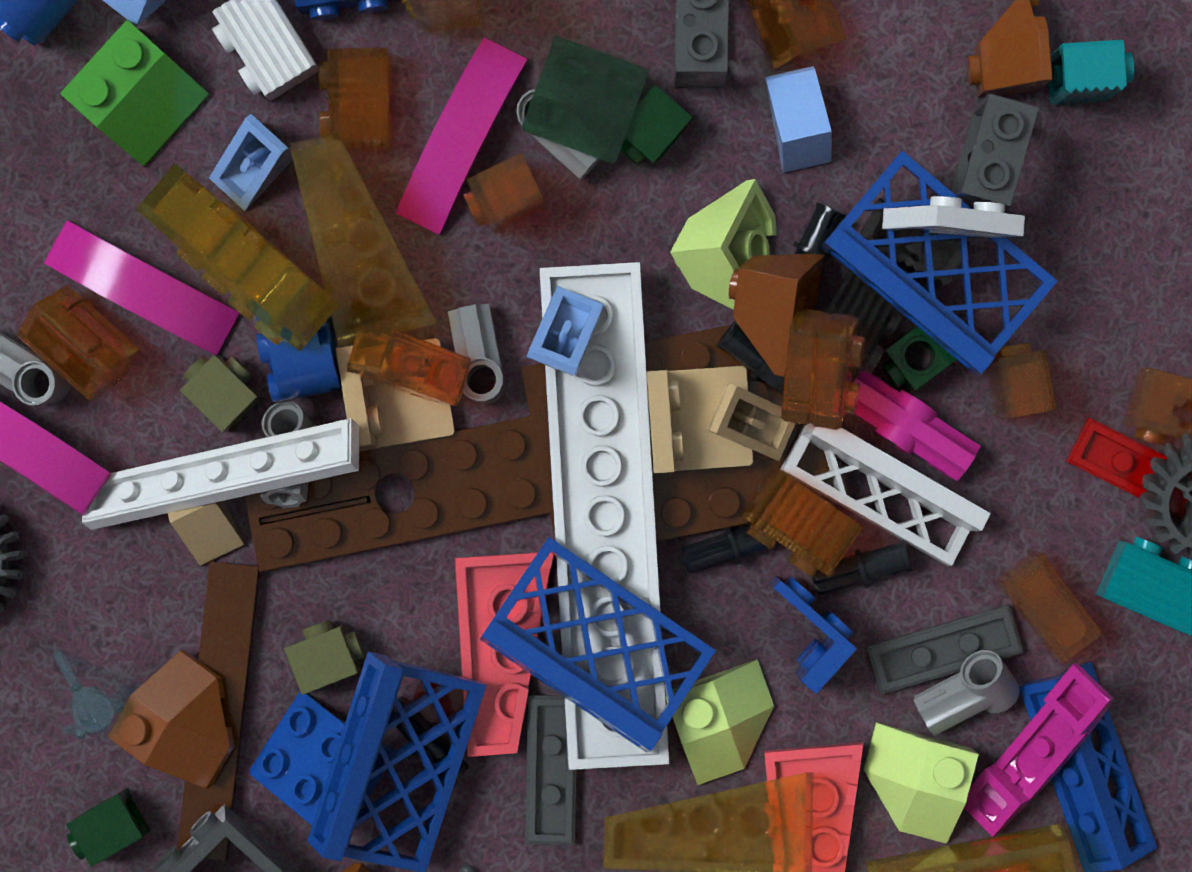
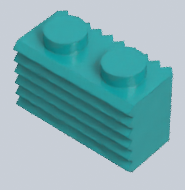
[1048,40,1134,106]
[1095,536,1192,636]

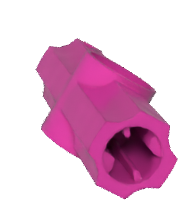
[832,364,981,481]

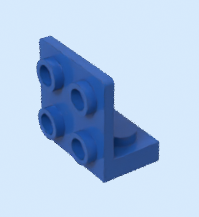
[769,576,857,694]
[249,692,395,825]

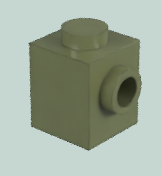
[179,355,263,432]
[284,619,366,695]

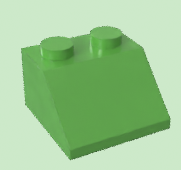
[60,20,210,167]

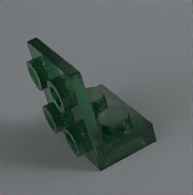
[522,35,650,164]

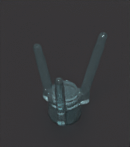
[53,649,131,739]

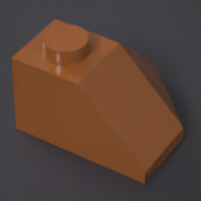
[966,0,1052,97]
[729,253,824,377]
[107,650,235,789]

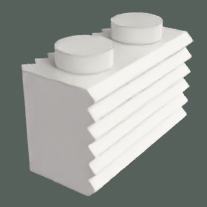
[212,0,320,101]

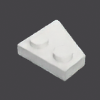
[882,196,1025,238]

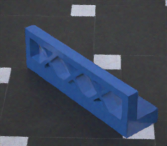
[1019,661,1157,872]

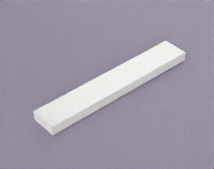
[82,418,359,530]

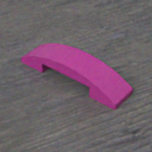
[396,37,528,236]
[44,220,240,355]
[0,402,111,516]
[964,663,1114,837]

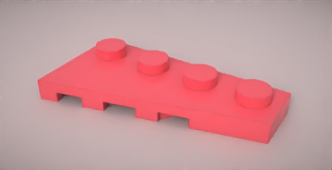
[454,552,554,757]
[764,742,864,872]

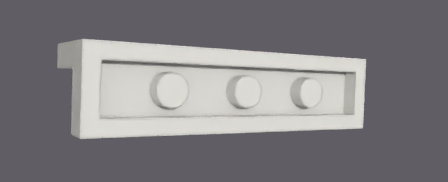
[779,416,991,566]

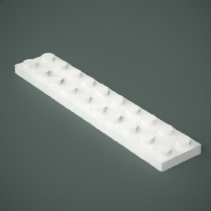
[540,262,669,770]

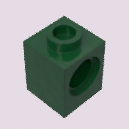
[616,85,693,167]
[881,326,956,391]
[66,788,151,867]

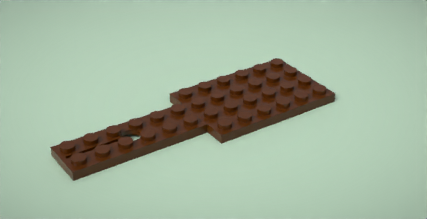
[244,318,850,572]

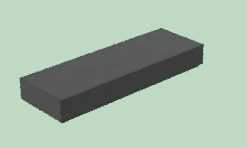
[866,604,1024,695]
[525,694,576,845]

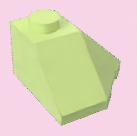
[670,179,777,309]
[665,659,774,785]
[863,722,979,844]

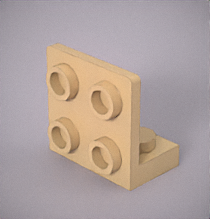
[336,338,455,452]
[646,366,753,473]

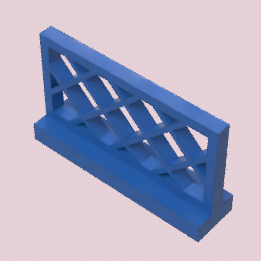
[821,150,1058,375]
[479,537,716,752]
[307,651,487,872]

